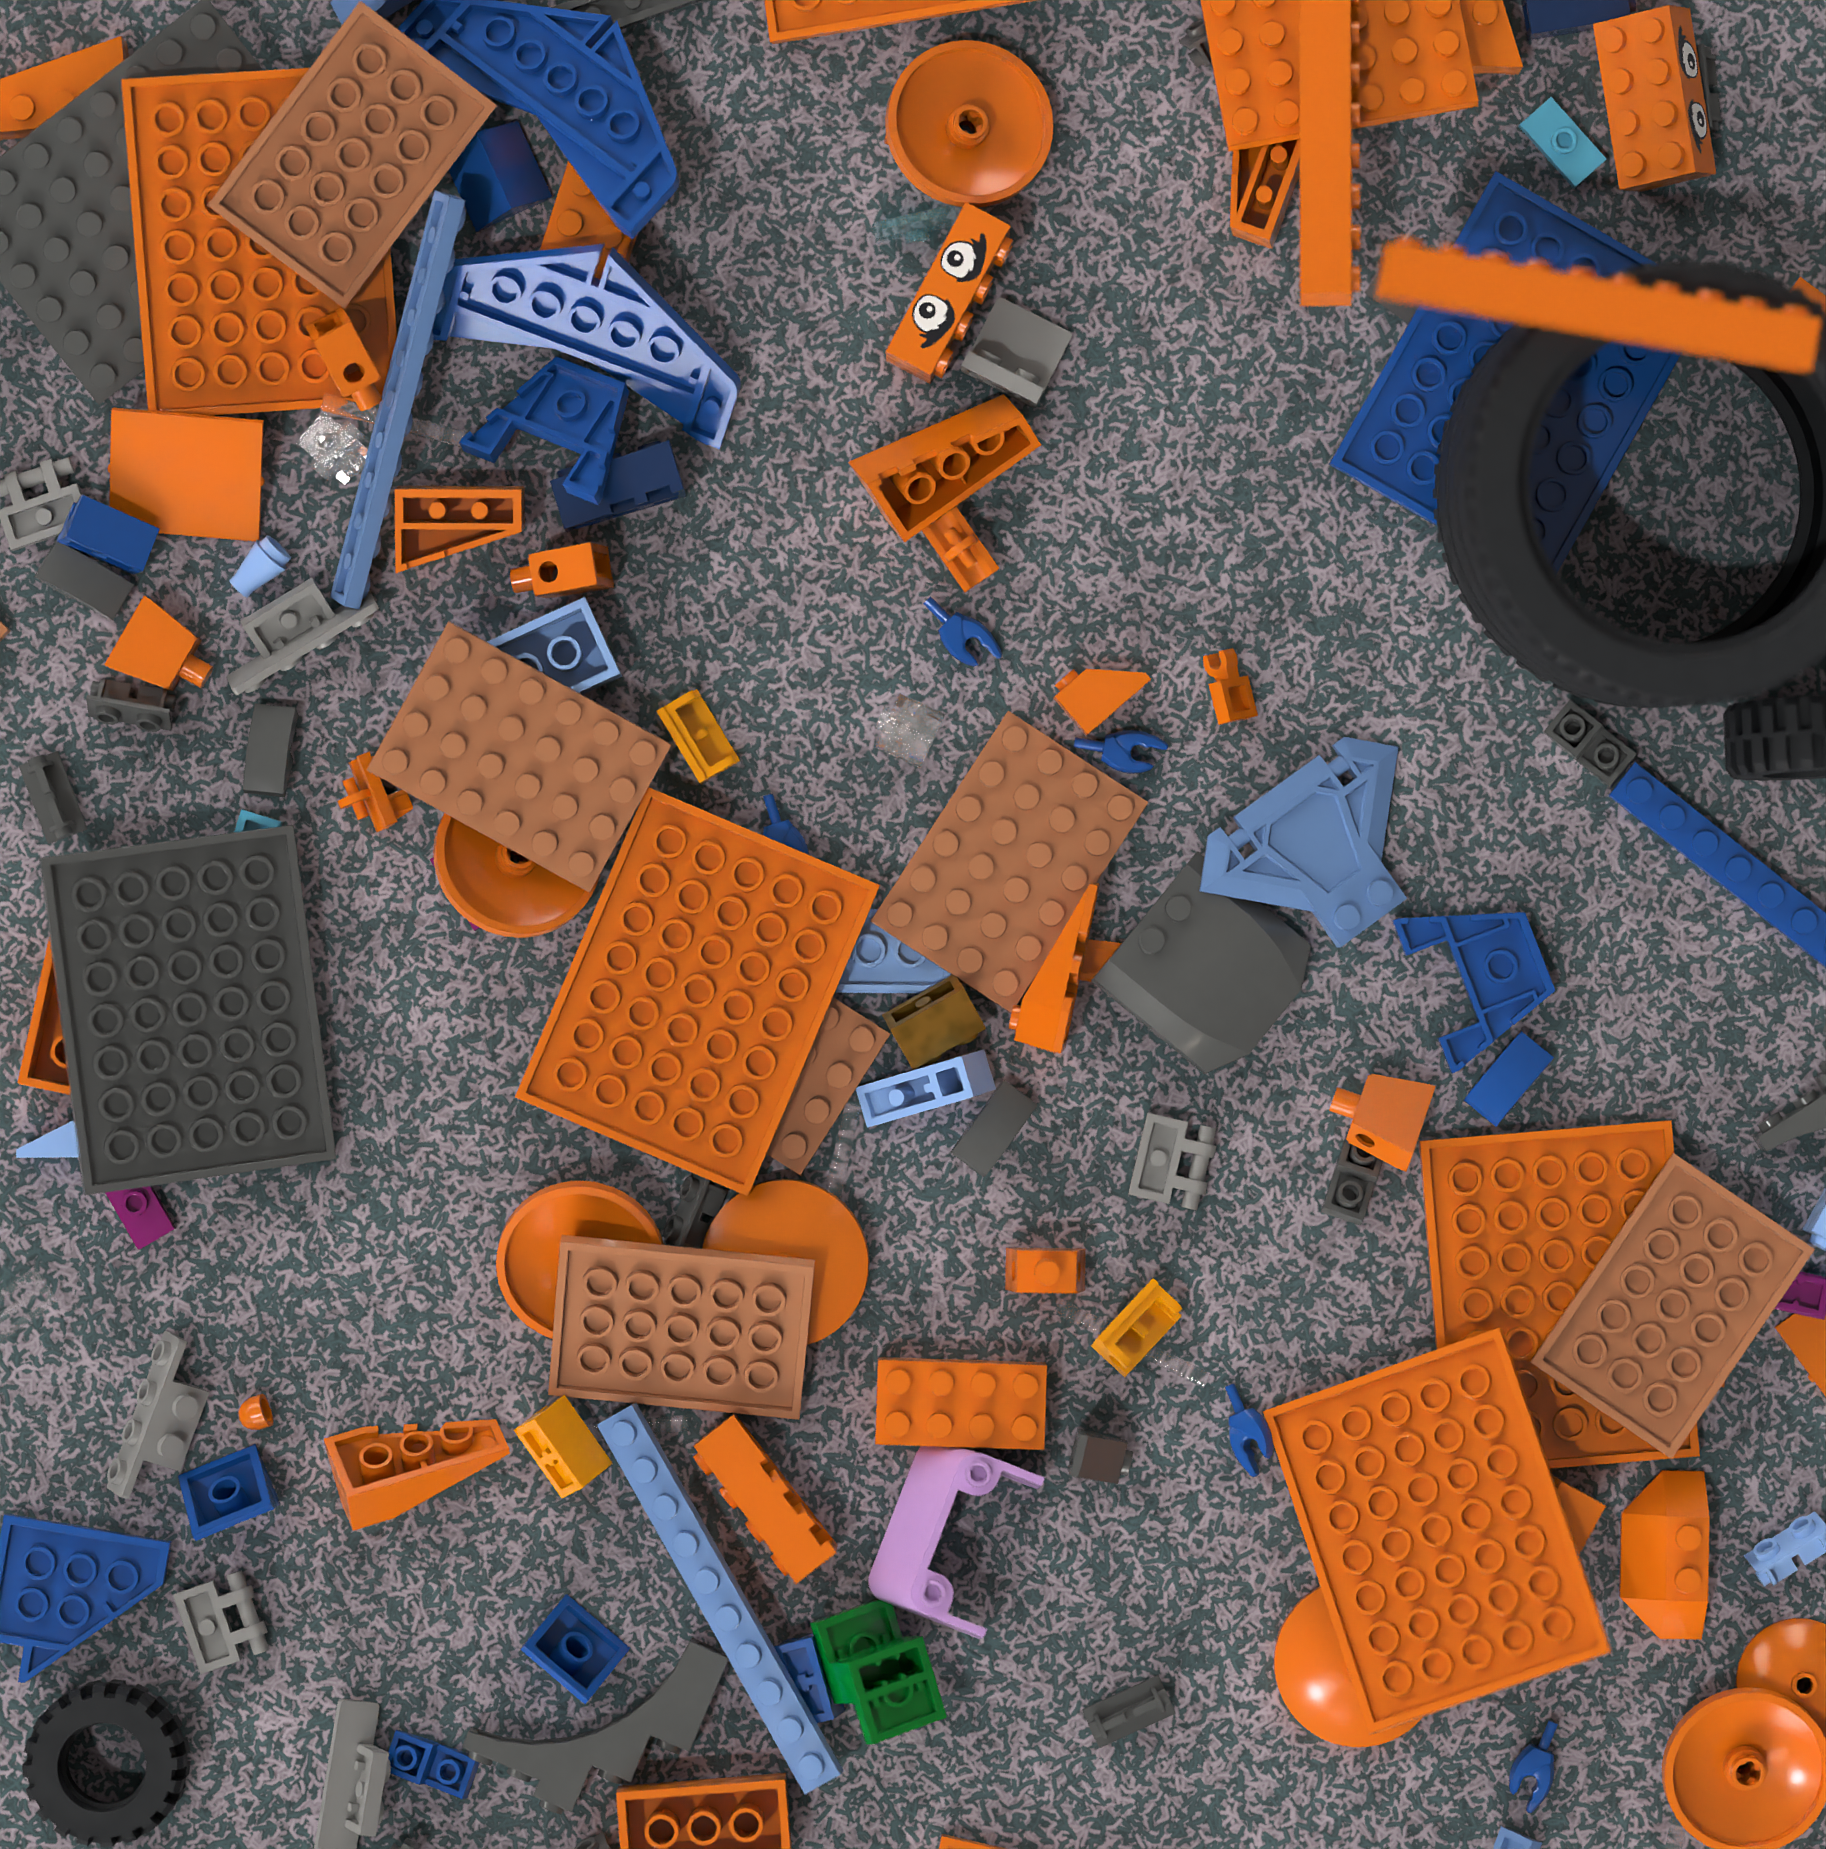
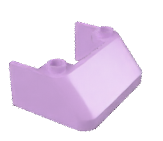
[868,1446,1045,1639]

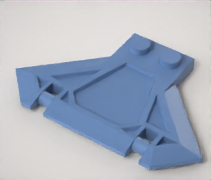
[1199,737,1407,948]

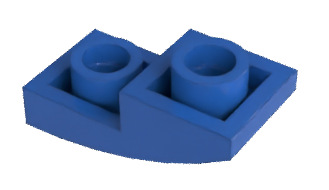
[1464,1031,1554,1127]
[388,1730,480,1799]

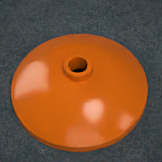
[1736,1618,1826,1738]

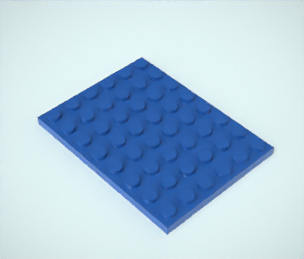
[1329,171,1681,574]

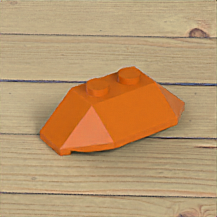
[1619,1470,1710,1640]

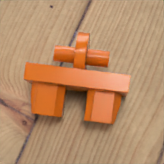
[922,506,999,593]
[337,752,413,833]

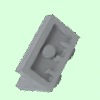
[961,297,1072,409]

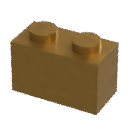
[882,975,986,1070]

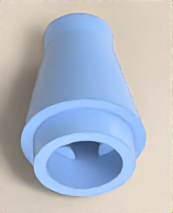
[229,535,291,598]

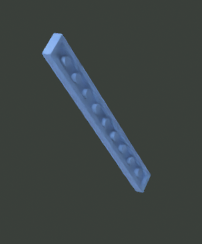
[330,190,465,609]
[597,1403,844,1794]

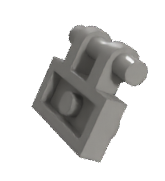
[0,457,82,551]
[1128,1112,1217,1210]
[173,1570,269,1675]

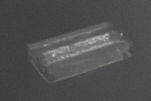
[0,1267,60,1343]

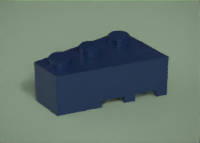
[550,440,687,532]

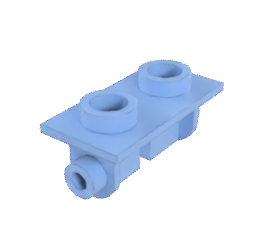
[1744,1511,1826,1587]

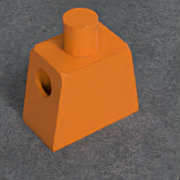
[305,307,382,411]
[510,542,614,599]
[104,596,213,691]
[1329,1074,1436,1172]
[1005,1248,1086,1293]

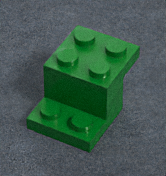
[810,1599,947,1745]

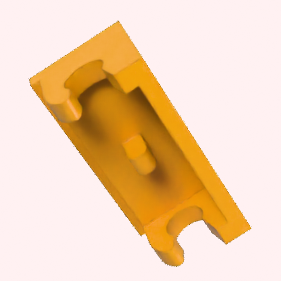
[656,689,740,784]
[1091,1278,1182,1377]
[514,1395,613,1498]

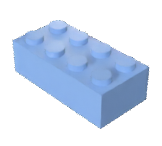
[487,597,623,695]

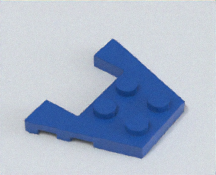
[459,356,629,505]
[1392,912,1556,1073]

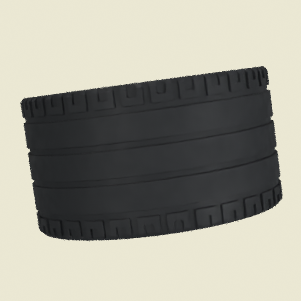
[1433,260,1826,708]

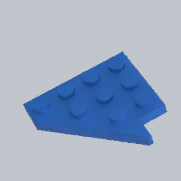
[0,1513,172,1683]

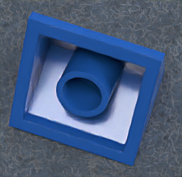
[448,121,553,232]
[178,1444,280,1541]
[520,1594,630,1704]

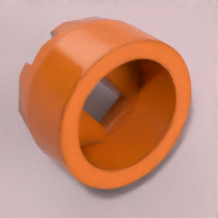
[238,1394,273,1430]

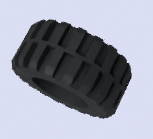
[1723,695,1826,781]
[22,1679,191,1847]

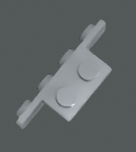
[227,577,379,695]
[107,1331,209,1499]
[314,1699,391,1849]

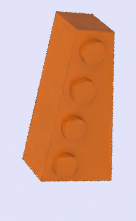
[0,36,129,140]
[848,394,1041,542]
[693,1413,838,1584]

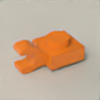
[1203,648,1258,725]

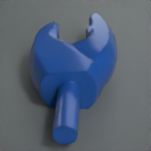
[923,596,1002,667]
[1074,730,1169,774]
[762,793,809,855]
[1225,1384,1274,1477]
[1509,1720,1558,1813]

